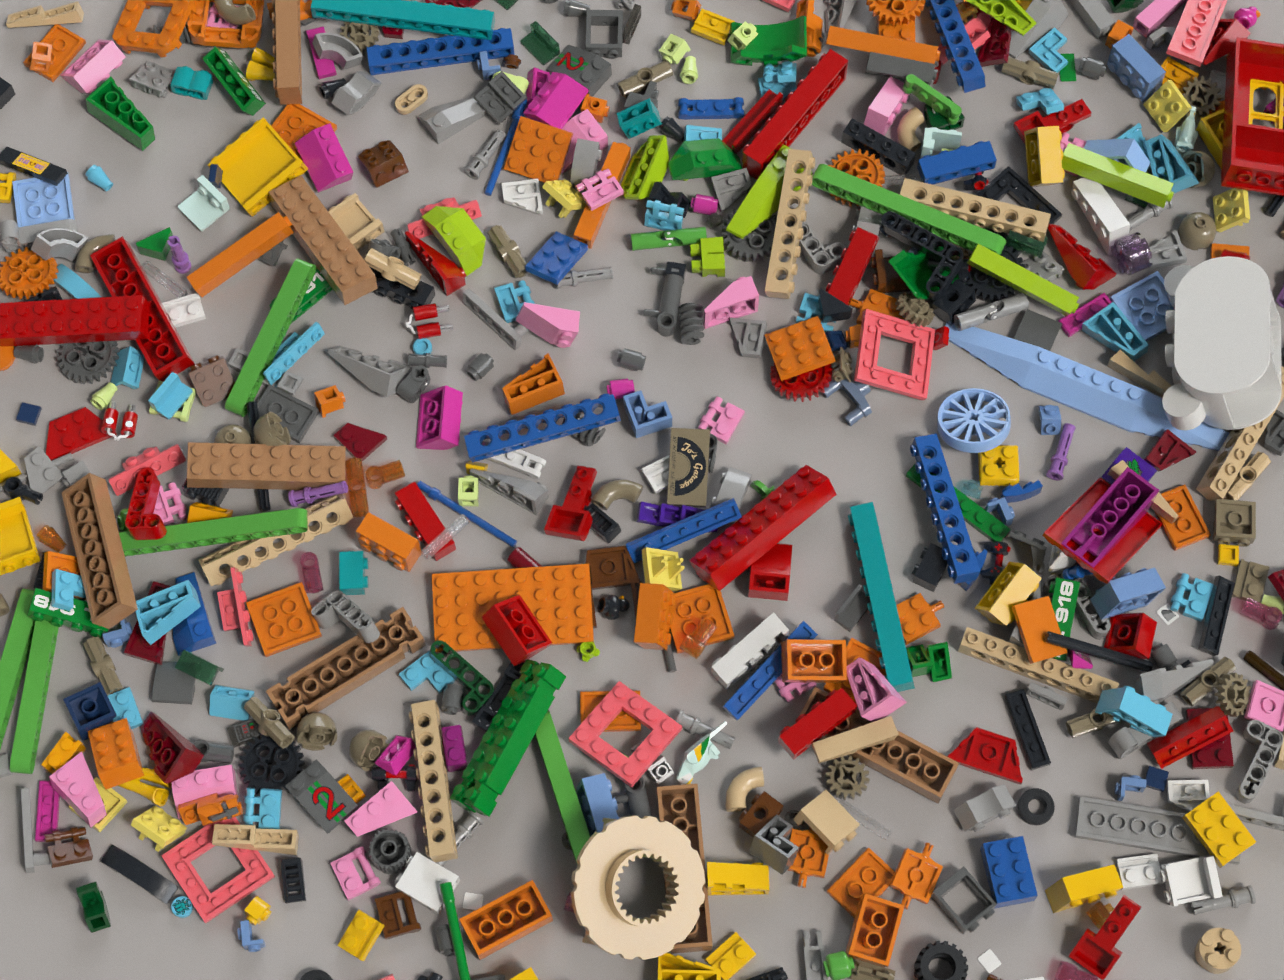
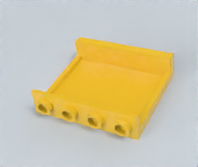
[207,117,308,217]
[0,497,41,576]

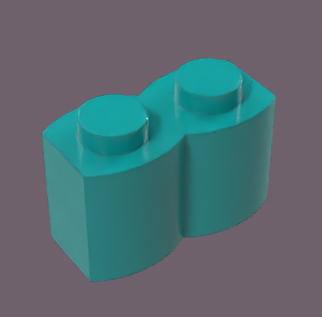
[170,66,213,100]

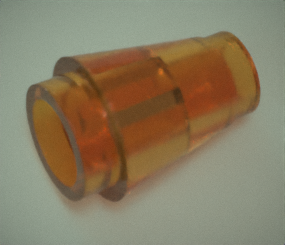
[37,525,67,553]

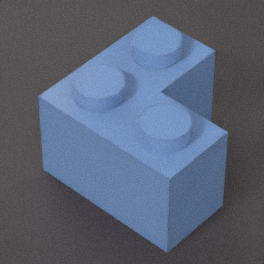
[623,390,672,438]

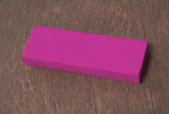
[306,26,337,79]
[1058,293,1112,337]
[35,781,60,842]

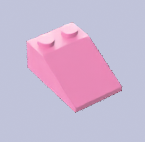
[561,109,608,173]
[703,276,759,329]
[516,302,580,348]

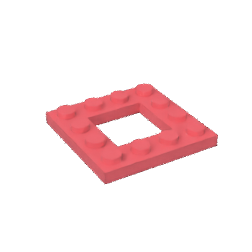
[854,309,935,401]
[568,681,682,788]
[161,817,275,924]

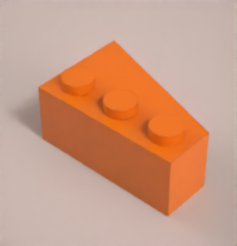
[502,353,565,415]

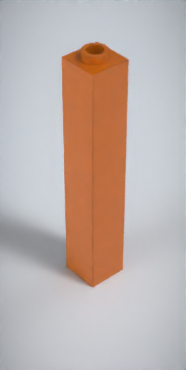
[826,26,941,64]
[573,142,631,249]
[187,212,294,297]

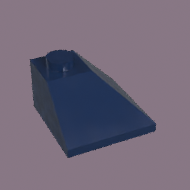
[63,682,117,741]

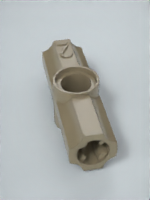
[1001,57,1059,89]
[618,60,673,98]
[488,225,528,278]
[83,636,123,696]
[1180,657,1237,707]
[244,696,295,749]
[1066,709,1121,739]

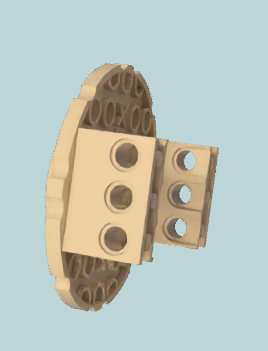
[571,815,705,960]

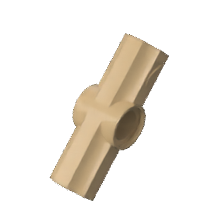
[364,248,422,290]
[1224,451,1271,500]

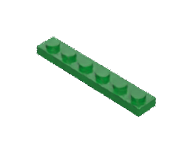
[906,464,1011,542]

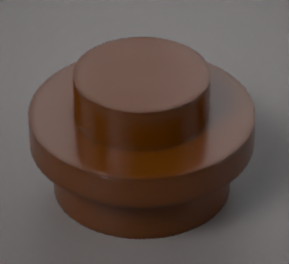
[503,54,521,69]

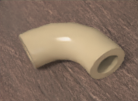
[897,107,924,152]
[725,767,764,812]

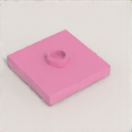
[1244,680,1284,732]

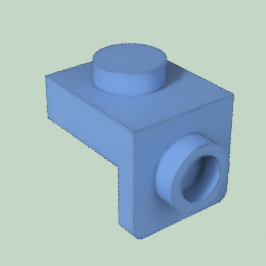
[477,51,501,80]
[1039,405,1062,435]
[985,497,1015,526]
[103,619,133,648]
[1115,775,1146,801]
[237,920,266,952]

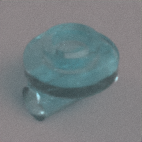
[961,480,983,499]

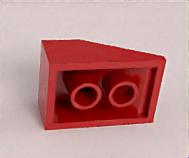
[1186,19,1251,65]

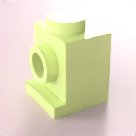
[727,21,758,51]
[659,34,691,65]
[458,476,479,507]

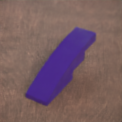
[636,501,718,533]

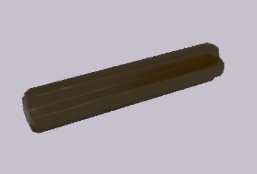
[1243,651,1284,691]

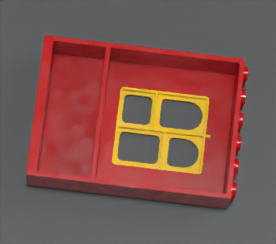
[1221,37,1284,196]

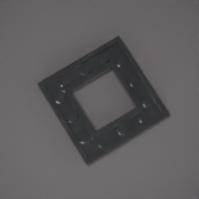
[970,166,1062,255]

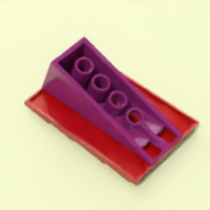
[1042,467,1163,584]

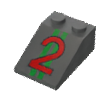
[546,45,612,97]
[285,759,359,834]

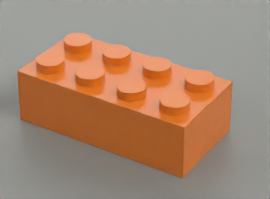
[459,880,553,960]

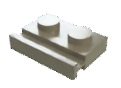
[1232,559,1269,605]

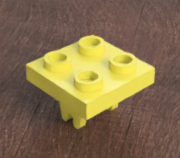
[1143,80,1192,132]
[542,180,586,218]
[1213,188,1250,233]
[642,547,684,591]
[131,806,187,852]

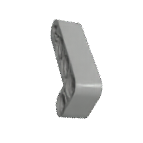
[787,208,845,274]
[0,219,78,253]
[1043,568,1111,640]
[311,591,380,643]
[1108,702,1184,759]
[1236,720,1283,804]

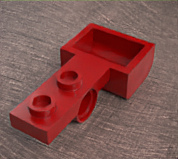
[1013,99,1092,144]
[544,466,597,541]
[1069,895,1141,980]

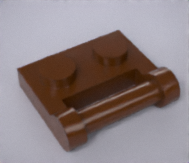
[375,892,421,940]

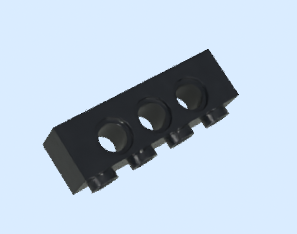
[841,118,916,178]
[369,266,435,310]

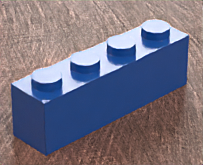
[917,141,997,185]

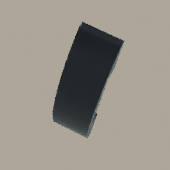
[472,662,524,732]
[100,845,179,905]

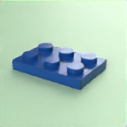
[525,231,588,285]

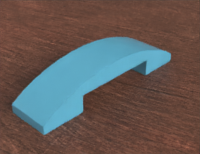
[53,264,101,299]

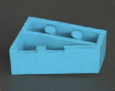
[1145,134,1199,194]
[1082,302,1149,362]
[135,580,201,645]
[1095,686,1173,737]

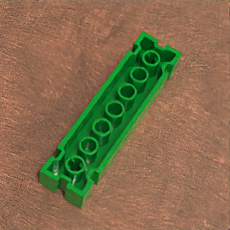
[450,659,566,817]

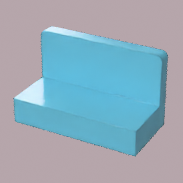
[111,347,145,389]
[148,372,193,419]
[209,685,255,721]

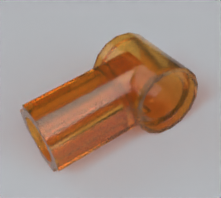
[366,460,405,489]
[680,618,717,659]

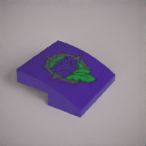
[1102,447,1158,484]

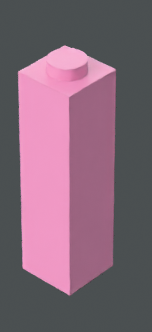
[1133,0,1187,38]

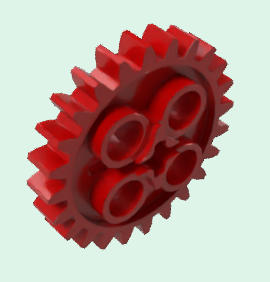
[770,361,833,402]

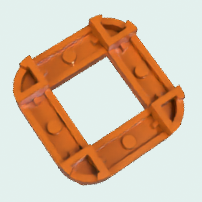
[112,0,196,57]
[187,0,264,48]

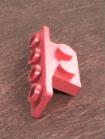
[938,10,991,65]
[407,197,482,239]
[108,444,186,496]
[217,567,254,647]

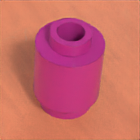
[690,194,718,215]
[606,378,635,399]

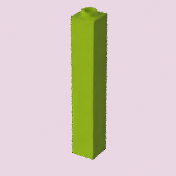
[1061,143,1174,208]
[967,244,1079,316]

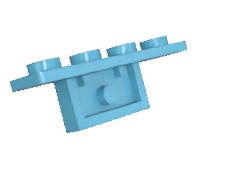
[263,322,325,385]

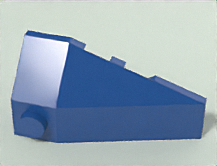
[173,572,217,656]

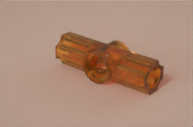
[345,457,369,518]

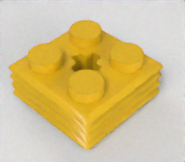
[978,445,1019,486]

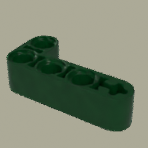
[429,640,494,716]

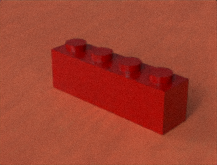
[825,227,880,306]
[394,481,456,561]
[778,688,857,760]

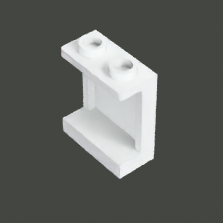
[395,852,460,916]
[1160,855,1223,907]

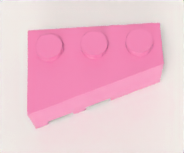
[864,76,910,136]

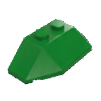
[668,138,742,181]

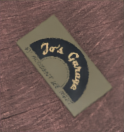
[667,428,710,507]

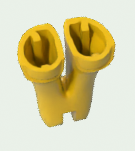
[246,47,275,81]
[118,767,172,807]

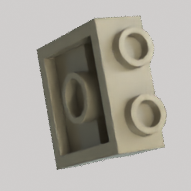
[1213,499,1256,547]

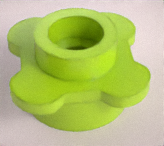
[577,642,600,662]

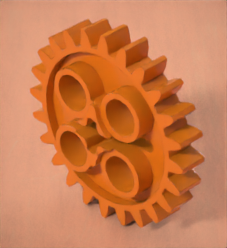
[866,0,926,26]
[828,149,885,206]
[0,247,59,300]

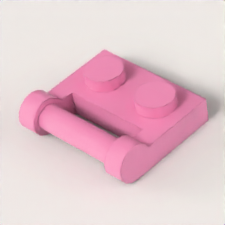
[330,846,381,901]

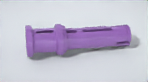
[167,235,192,274]
[1046,423,1076,481]
[288,481,348,507]

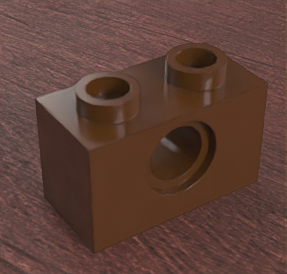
[738,791,784,838]

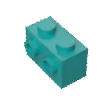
[617,98,662,139]
[339,551,369,595]

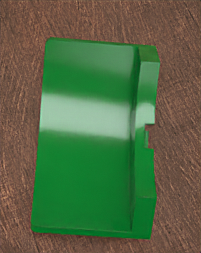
[730,16,807,66]
[889,247,959,299]

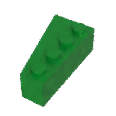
[86,77,155,151]

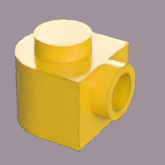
[244,896,272,926]

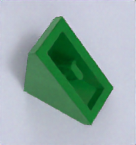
[136,227,173,261]
[926,642,952,682]
[906,644,933,677]

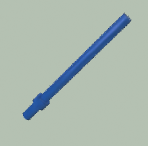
[484,100,528,196]
[417,481,517,547]

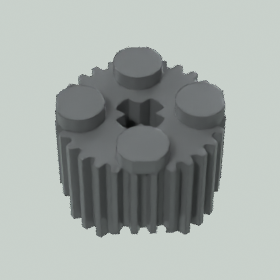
[369,829,411,874]

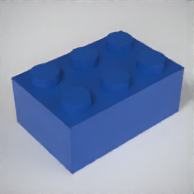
[980,836,1038,909]

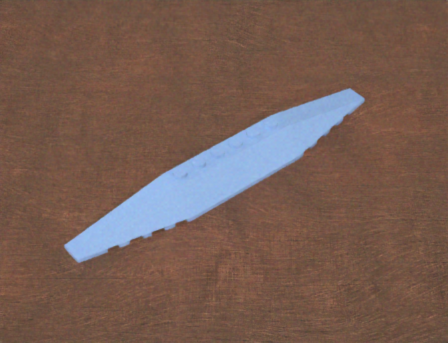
[945,323,1229,451]

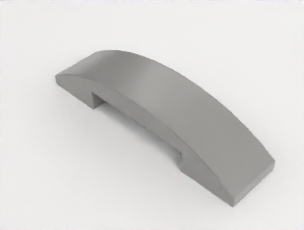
[228,348,304,395]

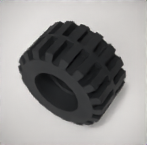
[914,941,968,980]

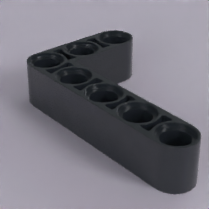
[881,211,964,300]

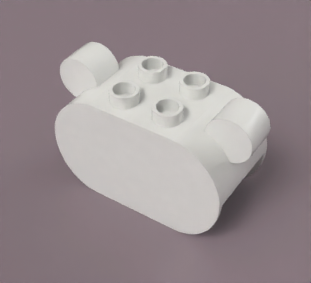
[1162,256,1282,431]

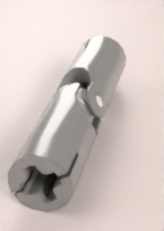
[954,293,1029,331]

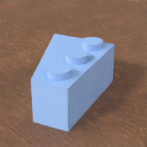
[1084,138,1150,172]

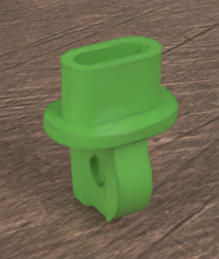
[750,480,775,501]

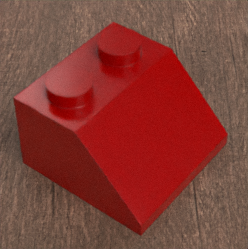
[1104,613,1157,659]

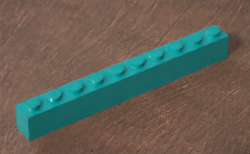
[311,0,495,40]
[848,502,915,692]

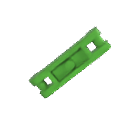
[903,74,962,125]

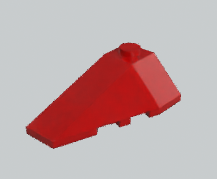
[1048,224,1117,290]
[405,231,466,296]

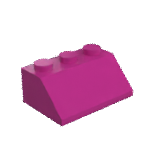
[524,72,589,129]
[295,123,353,193]
[416,385,463,450]

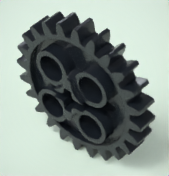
[966,244,1025,303]
[238,734,305,794]

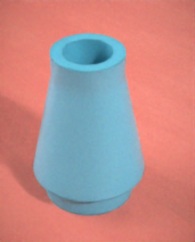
[85,165,113,192]

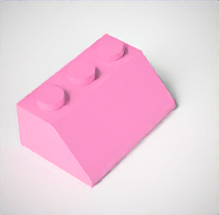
[60,39,125,93]
[172,765,239,819]

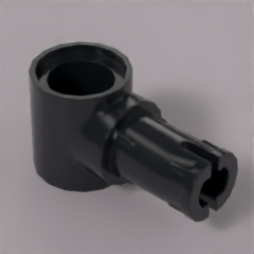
[4,477,43,505]

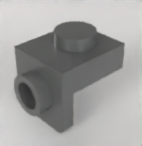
[257,240,288,266]

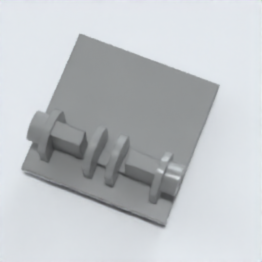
[129,61,175,98]
[1021,251,1065,282]

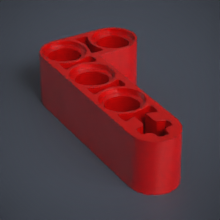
[125,467,167,540]

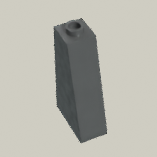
[865,52,938,84]

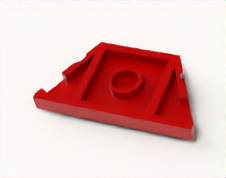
[46,407,117,461]
[947,727,1023,785]

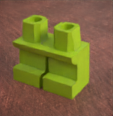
[690,237,725,277]

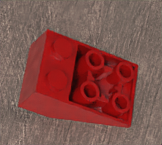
[748,543,793,601]

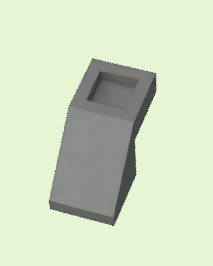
[1146,27,1176,50]
[630,739,674,785]

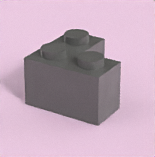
[749,815,799,875]

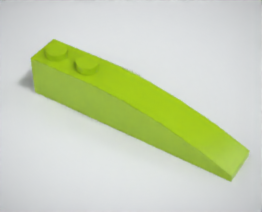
[966,0,1037,36]
[726,145,813,239]

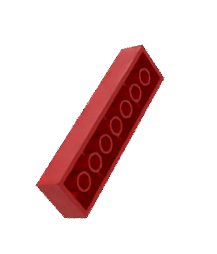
[742,49,848,180]
[90,236,195,381]
[0,295,150,346]
[689,465,837,591]

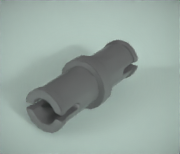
[390,228,416,266]
[408,353,447,368]

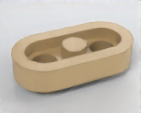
[395,84,428,115]

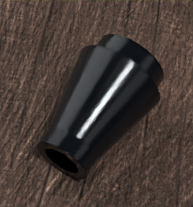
[319,78,347,99]
[658,116,684,142]

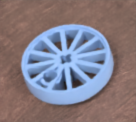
[937,388,1011,453]

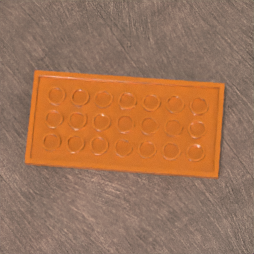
[432,564,594,653]

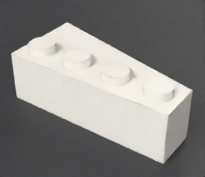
[1071,177,1130,256]
[711,612,789,690]

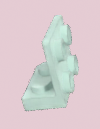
[920,127,962,159]
[178,175,230,231]

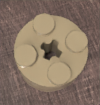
[1195,928,1241,974]

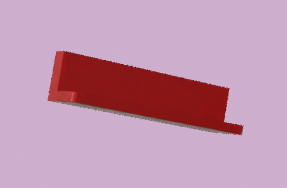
[722,89,783,154]
[1147,706,1233,769]

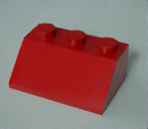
[481,595,552,666]

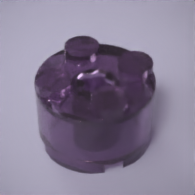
[1111,232,1153,276]

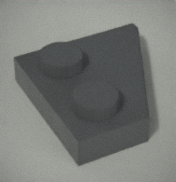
[1264,410,1284,456]

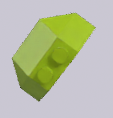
[620,135,669,200]
[421,206,486,277]

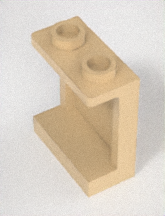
[328,193,384,251]
[793,790,860,855]

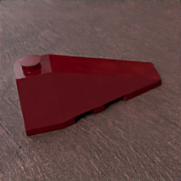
[140,711,204,784]

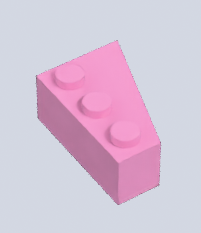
[847,657,907,722]
[49,752,107,828]
[344,781,418,837]

